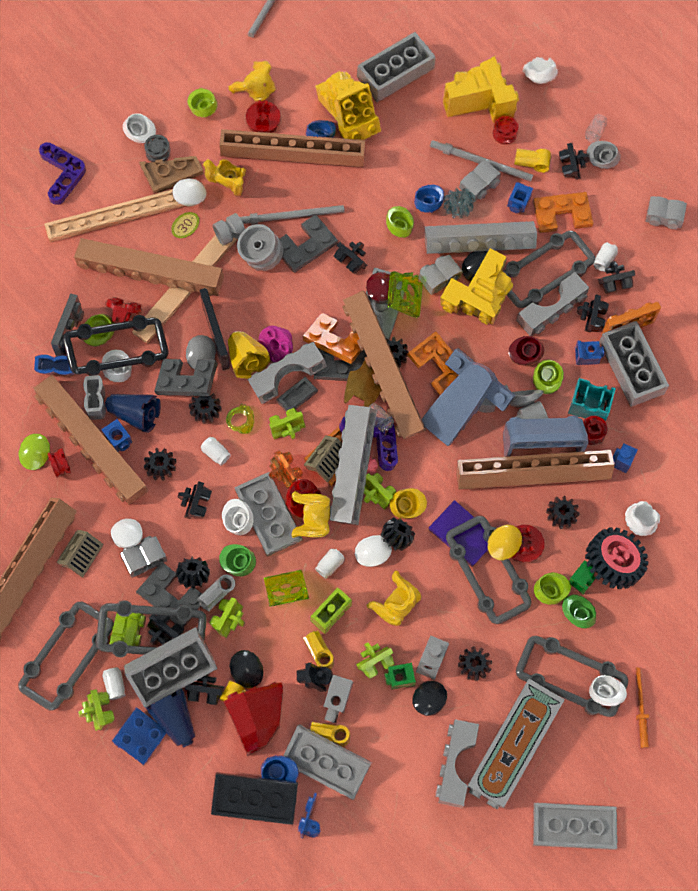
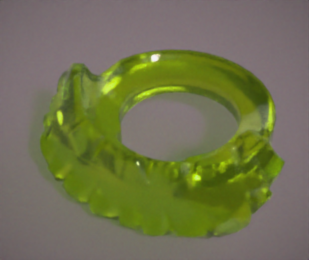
[226,404,254,434]

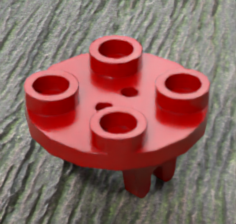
[245,100,281,133]
[105,297,142,322]
[285,479,321,518]
[511,524,545,563]

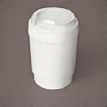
[593,242,618,272]
[201,437,231,466]
[315,548,345,579]
[102,668,126,700]

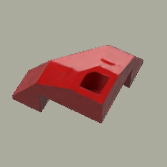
[224,682,284,756]

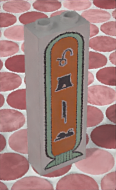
[467,679,565,810]

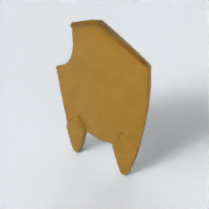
[344,359,382,408]

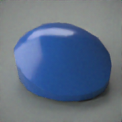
[305,120,336,138]
[414,185,444,213]
[260,756,299,782]

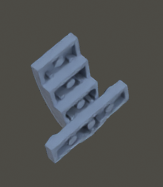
[422,348,516,446]

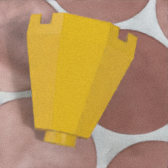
[228,331,270,379]

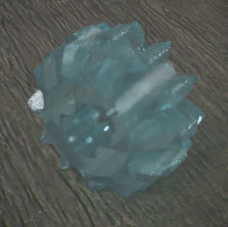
[443,187,474,219]

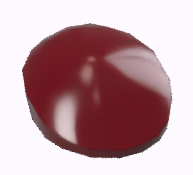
[366,272,395,304]
[509,336,544,365]

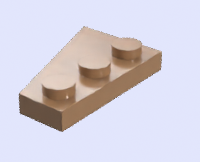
[139,156,204,194]

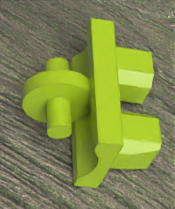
[269,408,306,440]
[364,473,396,510]
[209,598,245,638]
[356,642,394,679]
[78,689,114,731]

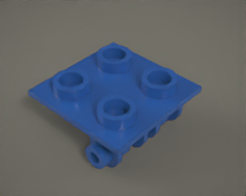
[112,707,166,765]
[298,793,320,839]

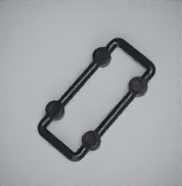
[63,315,169,376]

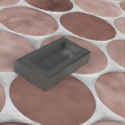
[276,377,318,412]

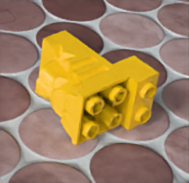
[443,56,519,123]
[315,71,381,140]
[441,248,513,325]

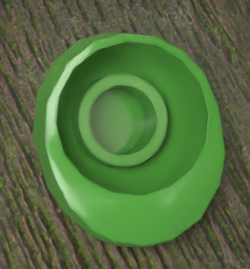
[219,544,256,577]
[562,595,596,628]

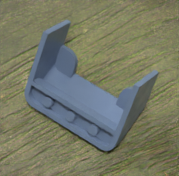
[503,415,588,457]

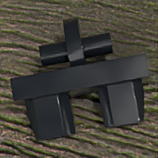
[559,143,590,180]
[333,241,368,274]
[598,261,636,293]
[577,295,609,333]
[177,481,212,519]
[147,615,184,645]
[297,662,333,692]
[185,673,224,705]

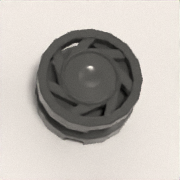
[144,135,171,162]

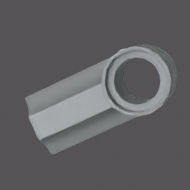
[197,574,235,612]

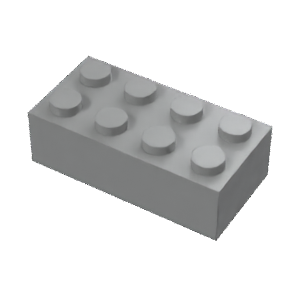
[357,32,436,102]
[599,321,669,407]
[124,627,217,708]

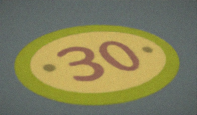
[171,212,199,238]

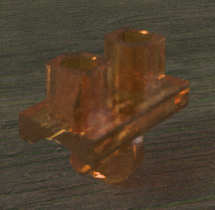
[268,450,303,489]

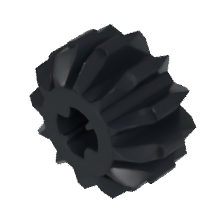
[386,337,409,368]
[189,393,222,424]
[144,447,177,481]
[546,496,580,530]
[380,517,415,551]
[176,556,210,590]
[458,646,492,681]

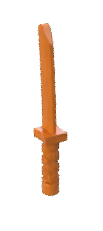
[636,668,649,748]

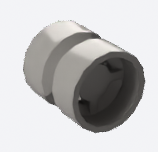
[212,213,245,246]

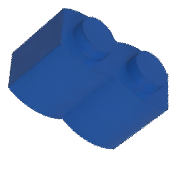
[34,355,77,376]

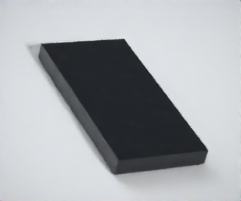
[199,288,230,371]
[211,772,298,825]

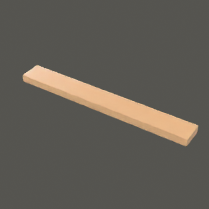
[45,189,184,242]
[132,235,237,344]

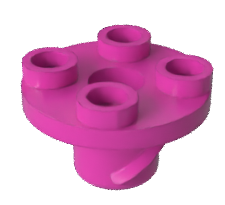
[257,326,293,363]

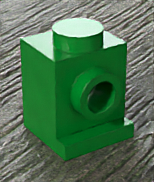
[569,560,596,595]
[384,663,416,690]

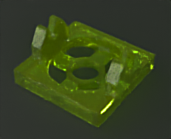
[387,271,423,318]
[263,570,309,607]

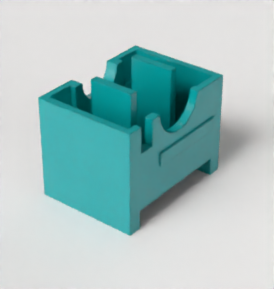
[568,378,616,422]

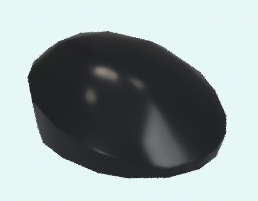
[462,251,488,281]
[229,650,264,688]
[412,681,447,716]

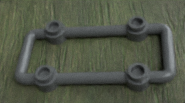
[503,230,595,308]
[446,516,531,624]
[96,600,206,658]
[18,602,114,711]
[516,636,629,717]

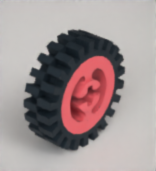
[585,527,649,590]

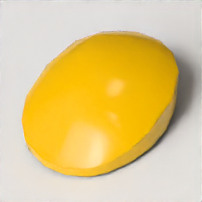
[390,488,427,519]
[488,525,522,560]

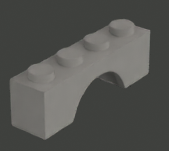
[516,272,589,336]
[248,342,327,404]
[435,719,479,808]

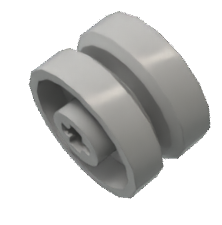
[237,224,284,271]

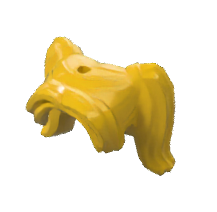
[228,61,276,101]
[203,159,246,196]
[291,491,330,538]
[367,571,422,626]

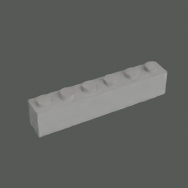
[425,221,537,254]
[330,405,377,525]

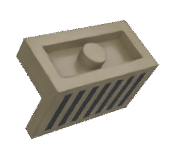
[304,435,342,482]
[57,529,104,577]

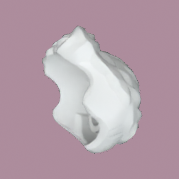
[522,57,558,84]
[625,501,660,536]

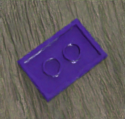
[428,500,488,567]

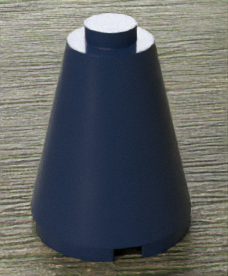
[105,394,161,433]
[146,688,196,748]

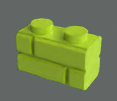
[310,587,352,634]
[109,613,146,646]

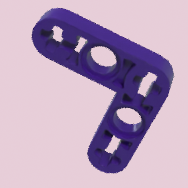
[39,142,86,205]
[339,416,398,471]

